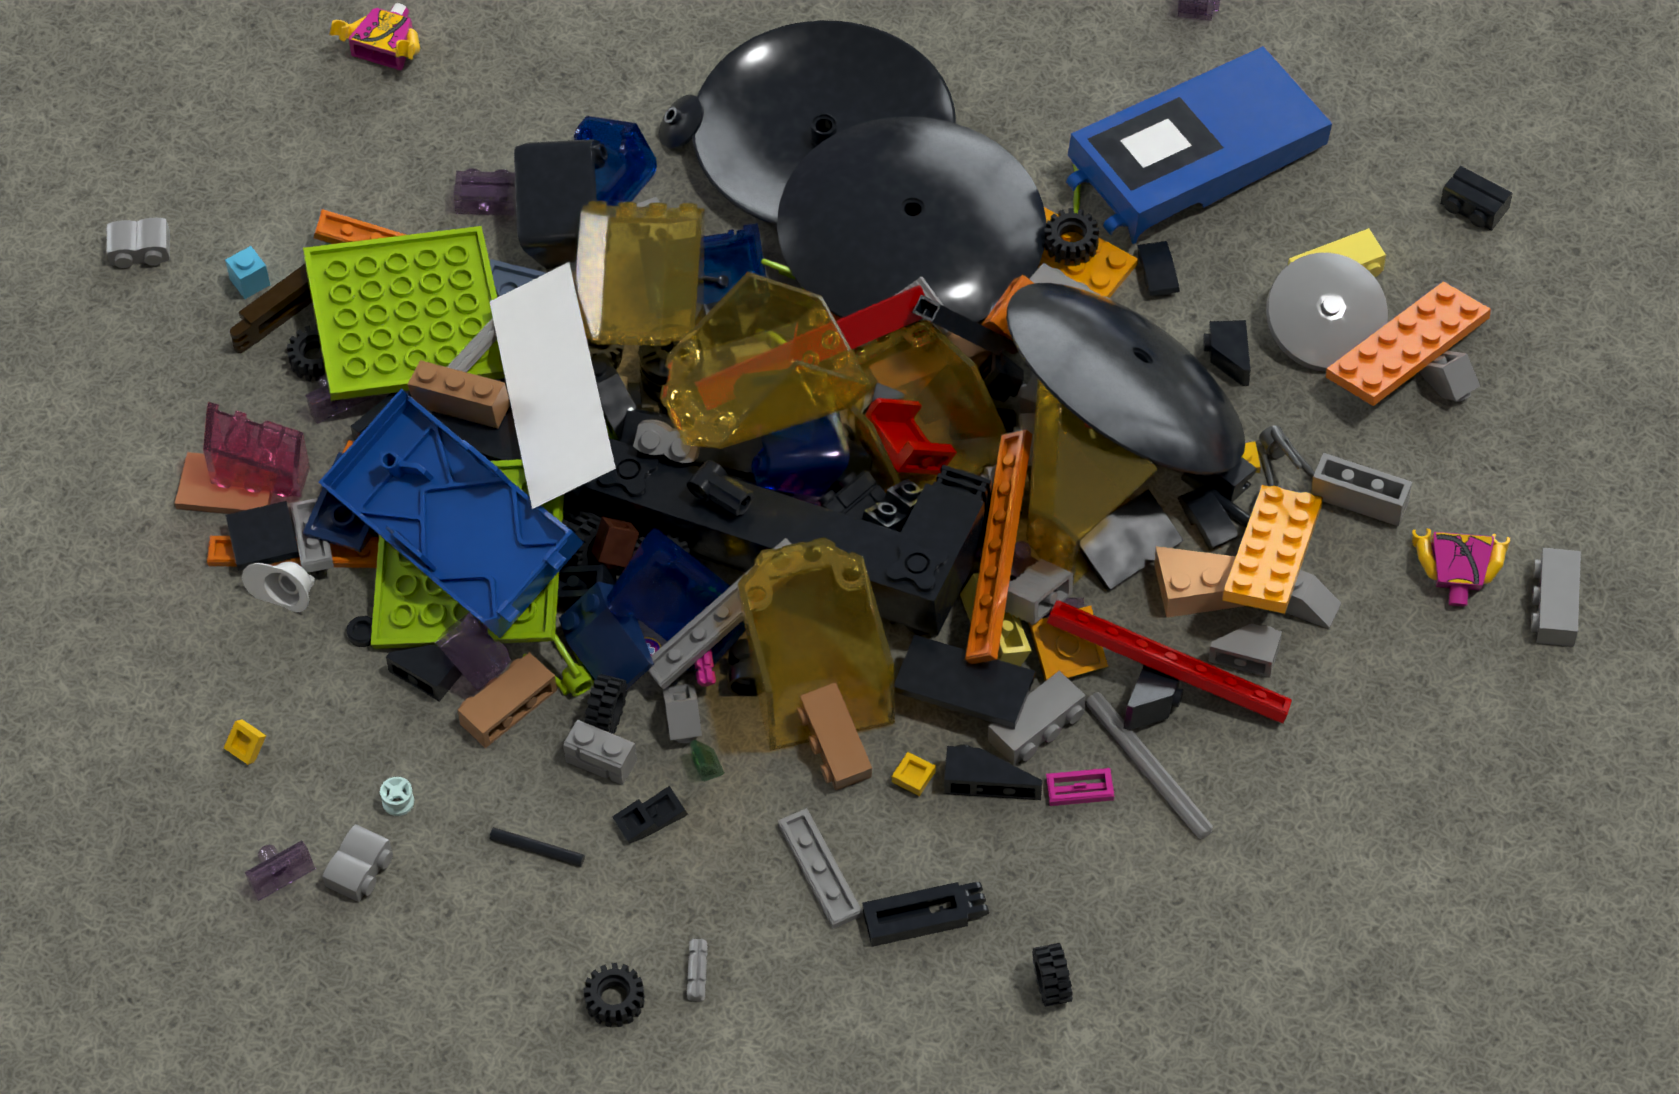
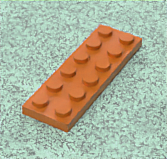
[1326,281,1491,406]

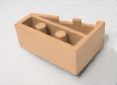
[1154,546,1246,618]

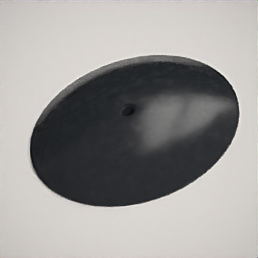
[692,20,956,226]
[777,117,1046,335]
[1006,283,1245,475]

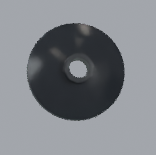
[659,95,704,149]

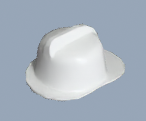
[242,561,315,612]

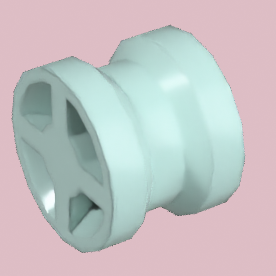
[380,777,414,816]

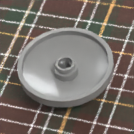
[1266,253,1388,371]

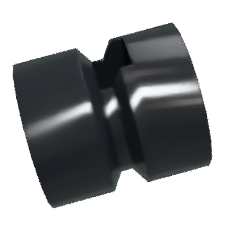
[727,638,770,696]

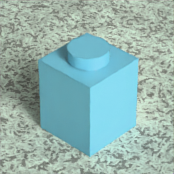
[225,246,270,299]

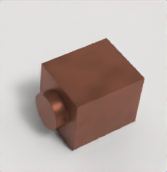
[591,517,639,569]

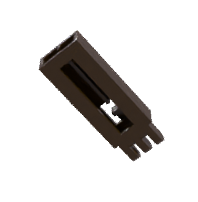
[230,264,312,353]

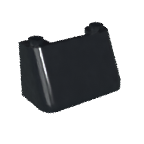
[514,139,612,269]

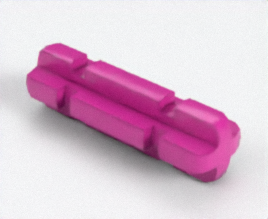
[694,649,716,687]

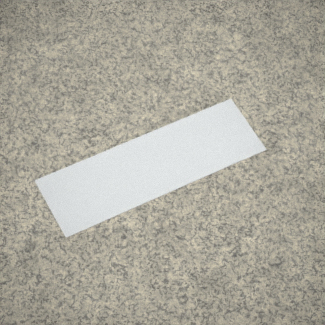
[490,262,616,509]

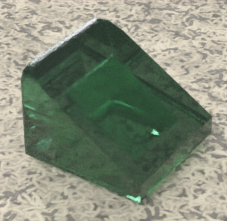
[690,740,725,782]

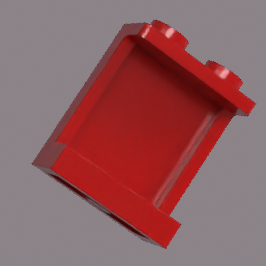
[861,398,957,475]

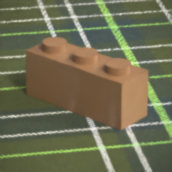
[408,360,510,429]
[458,652,557,748]
[796,682,872,790]

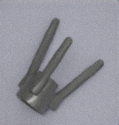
[1257,426,1315,486]

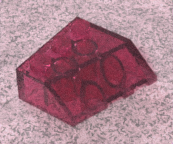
[203,402,310,497]

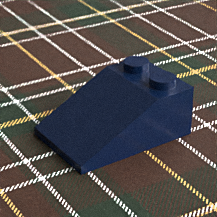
[303,452,375,552]
[559,582,654,690]

